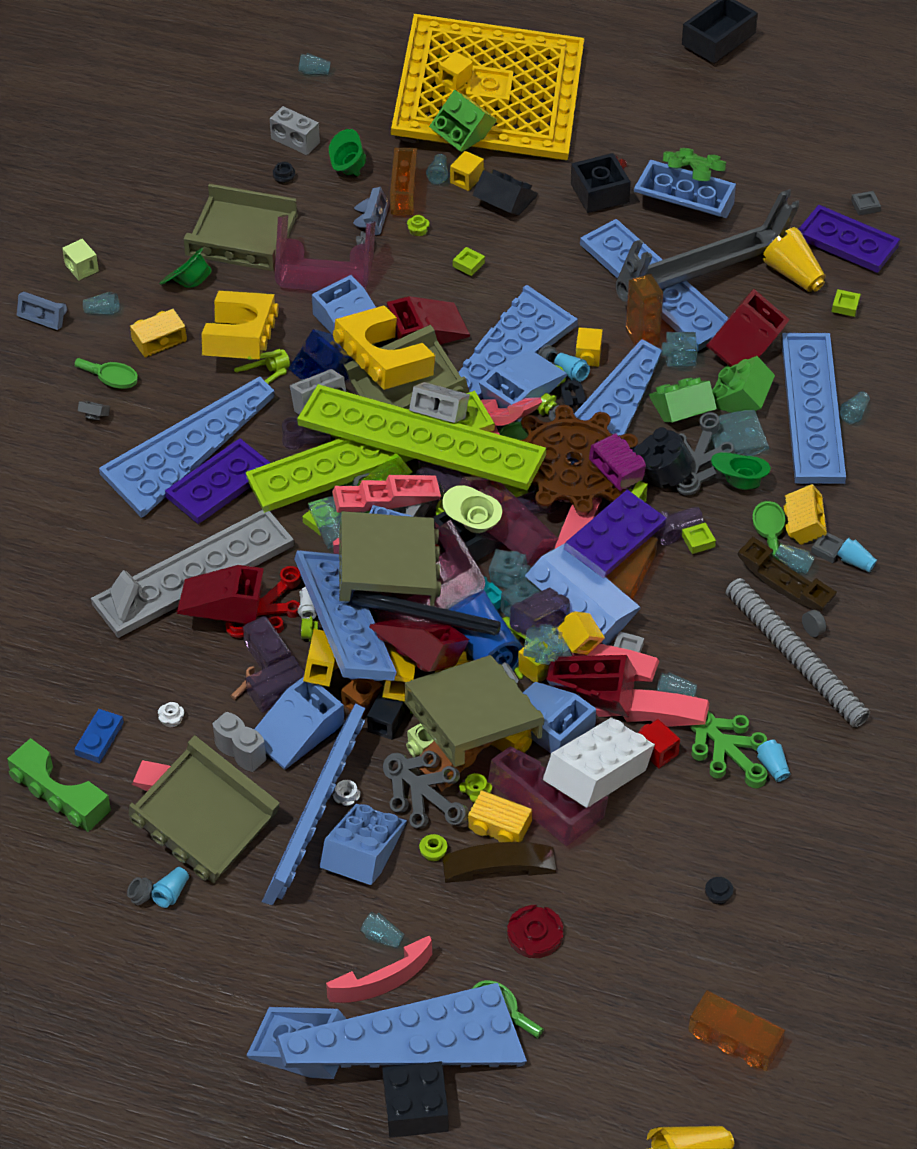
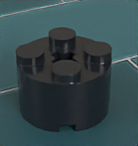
[634,427,693,488]

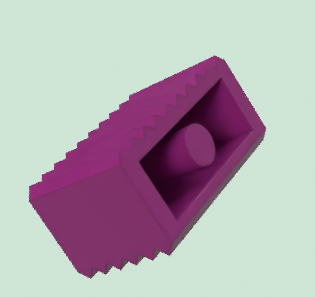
[589,433,646,491]

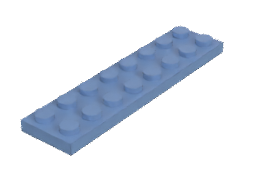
[580,219,728,351]
[781,333,846,484]
[295,550,396,681]
[262,703,365,905]

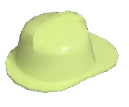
[442,485,502,533]

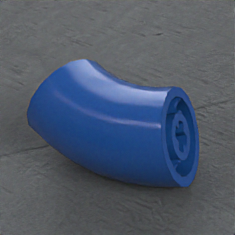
[448,590,523,671]

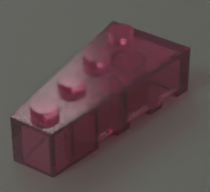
[458,477,558,564]
[488,746,609,846]

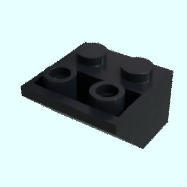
[472,169,538,215]
[433,511,503,569]

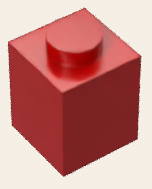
[638,719,680,768]

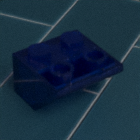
[289,329,354,381]

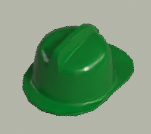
[329,129,366,176]
[159,248,212,288]
[711,452,771,490]

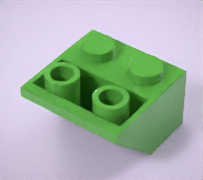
[429,89,497,152]
[712,356,775,416]
[649,377,717,422]

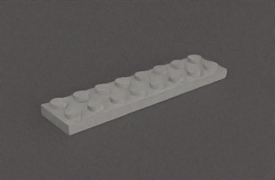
[91,510,294,638]

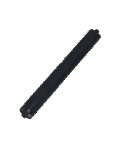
[351,590,501,636]

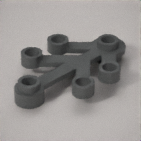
[676,412,735,495]
[383,751,469,829]

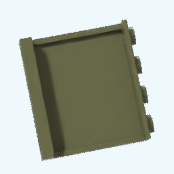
[184,184,298,271]
[344,325,469,409]
[339,511,441,606]
[405,655,544,767]
[128,735,280,884]

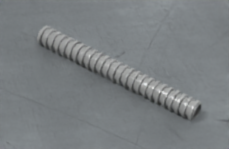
[726,578,870,727]

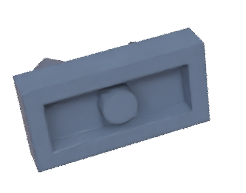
[353,187,390,236]
[17,292,67,330]

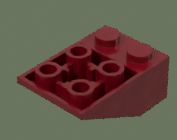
[706,289,790,367]
[387,296,470,345]
[177,565,264,625]
[369,619,470,672]

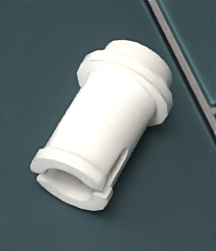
[298,587,317,619]

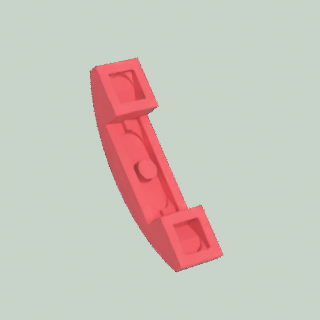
[481,397,542,426]
[326,936,432,1003]

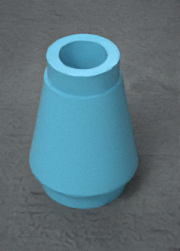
[554,353,590,382]
[837,538,877,572]
[757,740,791,782]
[151,867,189,908]

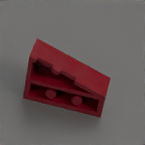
[547,655,636,718]

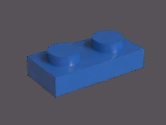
[74,709,124,764]

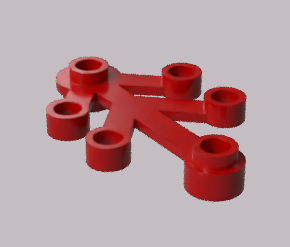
[226,566,301,638]

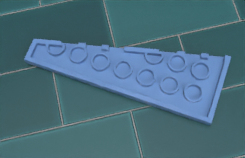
[458,285,578,400]
[568,339,662,465]
[99,377,275,518]
[276,983,527,1068]

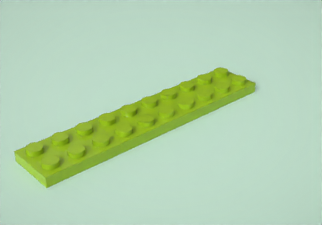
[297,384,546,490]
[245,390,495,513]

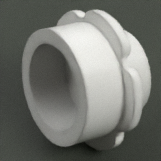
[158,702,184,727]
[333,780,360,806]

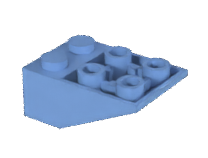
[312,275,379,345]
[479,350,567,422]
[254,677,345,770]
[523,681,596,753]
[320,803,407,885]

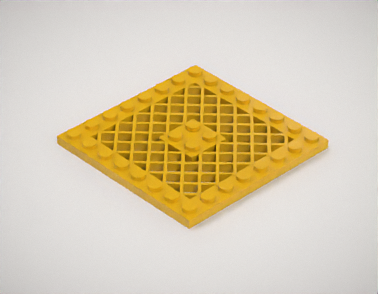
[391,14,584,160]

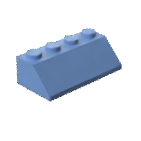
[634,160,736,218]
[525,543,641,645]

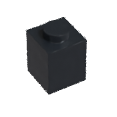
[367,692,405,740]

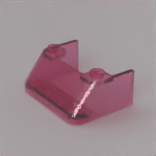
[275,215,376,291]
[368,520,485,623]

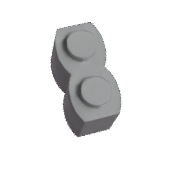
[212,712,266,772]

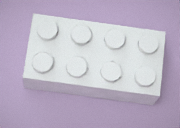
[543,718,655,808]

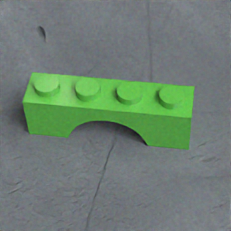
[7,738,111,832]

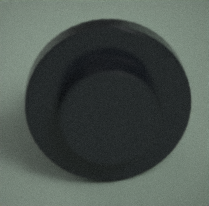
[273,162,295,183]
[705,877,733,904]

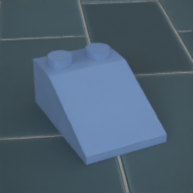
[246,1007,346,1079]

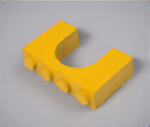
[202,291,279,359]
[333,306,435,390]
[303,629,416,701]

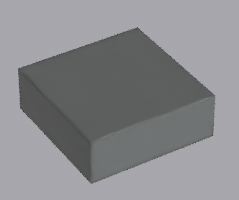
[851,191,881,216]
[811,532,845,563]

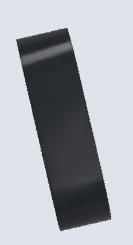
[561,380,586,414]

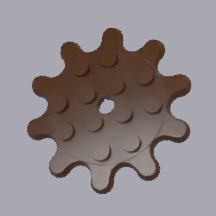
[520,405,638,516]

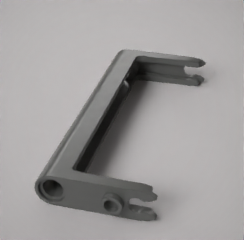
[616,189,799,302]

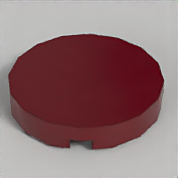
[507,905,563,958]

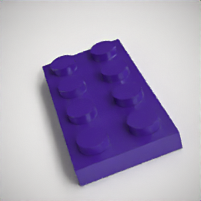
[799,205,900,273]
[165,438,270,524]
[564,490,667,579]

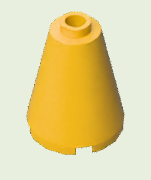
[763,227,825,292]
[647,1126,734,1149]

